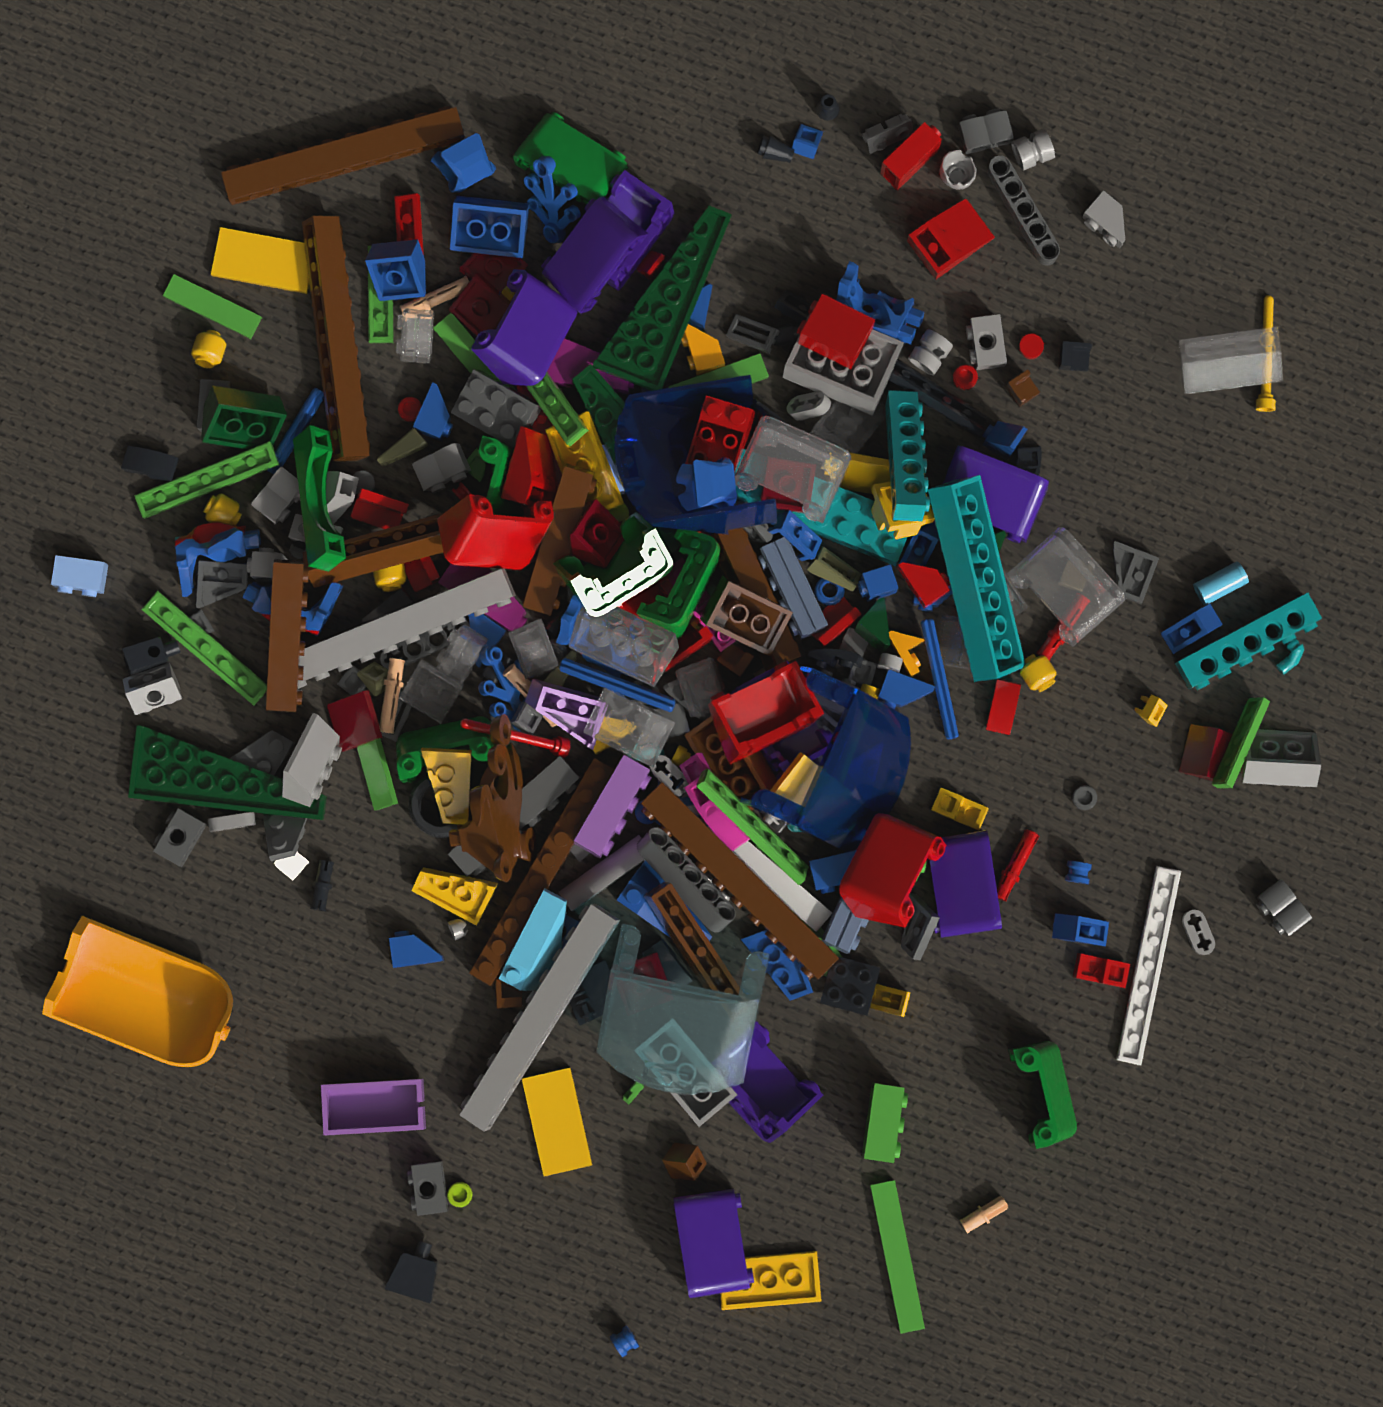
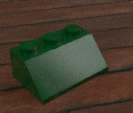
[201,386,287,449]

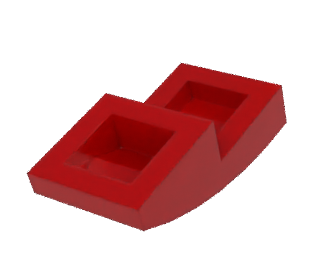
[986,679,1021,735]
[1073,953,1130,988]

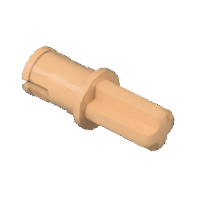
[959,1196,1008,1234]

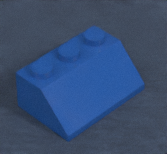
[450,196,529,258]

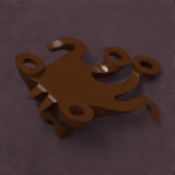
[449,714,537,882]

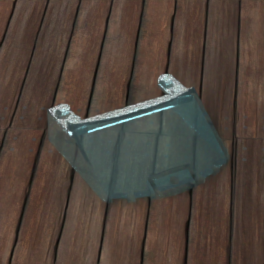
[597,924,769,1094]

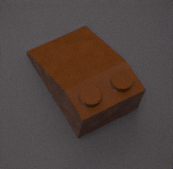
[700,575,793,656]

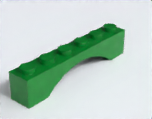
[293,425,346,572]

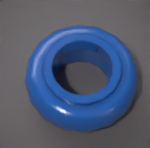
[814,578,845,606]

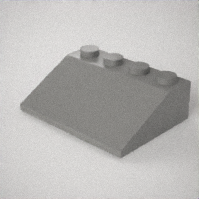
[782,314,904,416]

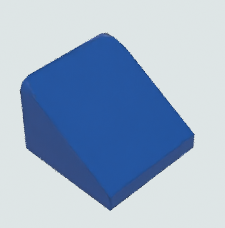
[792,124,823,159]

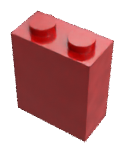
[880,122,942,190]
[797,294,875,369]

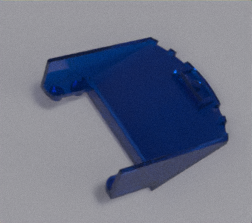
[615,375,777,535]
[740,666,911,852]

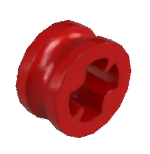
[451,482,473,501]

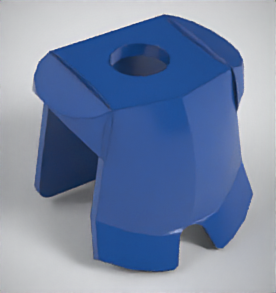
[431,133,496,193]
[676,457,737,511]

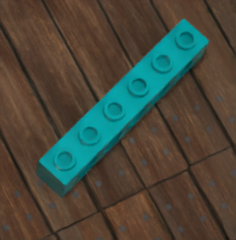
[885,391,930,522]
[1175,593,1322,691]

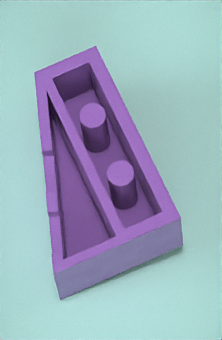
[525,679,609,750]

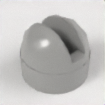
[448,919,468,940]

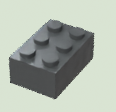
[451,369,541,448]

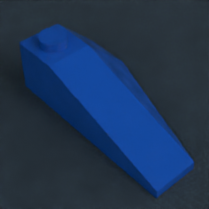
[617,860,712,941]

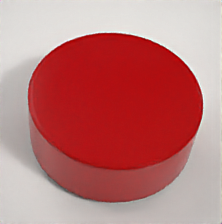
[1019,334,1044,359]
[953,365,978,390]
[398,397,422,422]

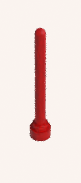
[460,719,571,758]

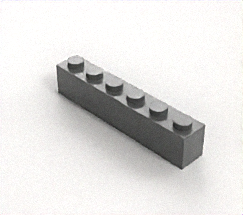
[448,756,580,877]

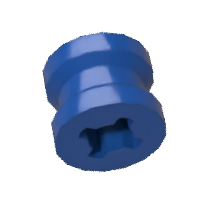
[1064,861,1092,884]
[609,1325,640,1357]

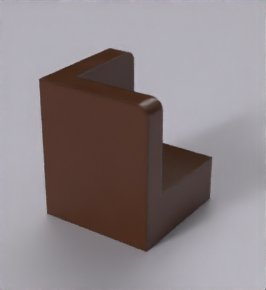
[1006,369,1040,407]
[716,644,754,679]
[496,978,523,1008]
[662,1143,707,1181]

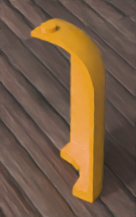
[42,916,233,1067]

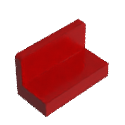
[350,488,409,529]
[404,556,441,592]
[812,597,862,648]

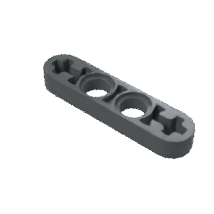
[380,620,470,669]

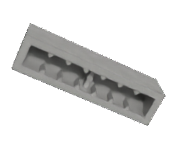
[558,835,645,912]

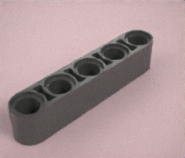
[987,155,1060,266]
[637,827,736,932]

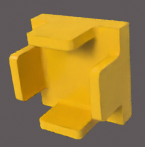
[871,482,935,539]

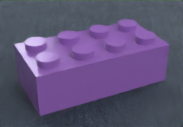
[574,755,652,859]
[321,1079,426,1135]

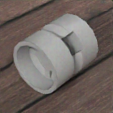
[1011,129,1055,171]
[908,329,953,376]

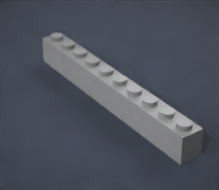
[298,568,516,689]
[460,904,620,1132]

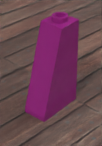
[547,338,634,394]
[438,564,527,633]

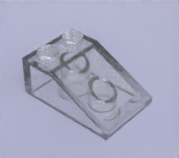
[807,401,886,455]
[583,687,675,767]

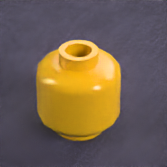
[191,330,226,368]
[203,493,242,526]
[373,563,406,592]
[1020,654,1057,692]

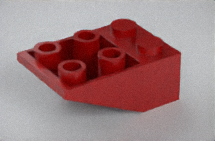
[907,199,995,280]
[685,395,756,474]
[501,426,557,508]

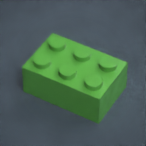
[862,1082,908,1163]

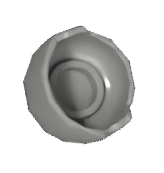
[939,150,977,190]

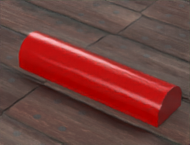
[394,193,424,255]

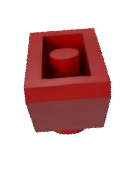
[897,562,951,609]

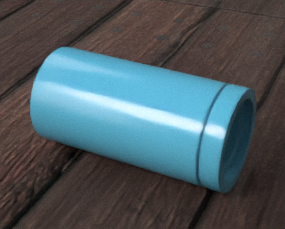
[1193,561,1249,606]

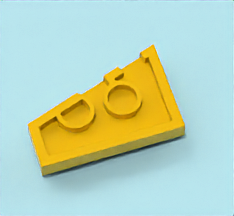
[421,748,472,824]
[411,867,498,926]

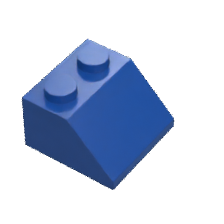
[365,239,426,301]

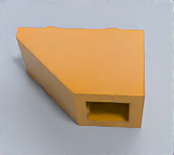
[682,324,725,375]

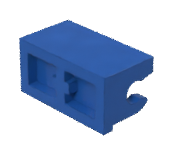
[767,510,822,561]

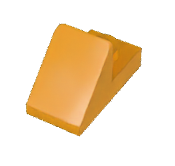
[889,631,925,677]

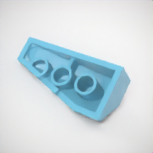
[499,889,567,991]

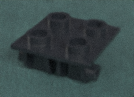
[820,957,880,1016]
[569,961,624,1026]

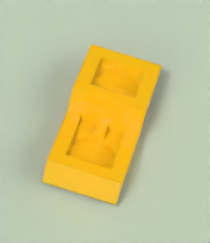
[931,788,989,831]

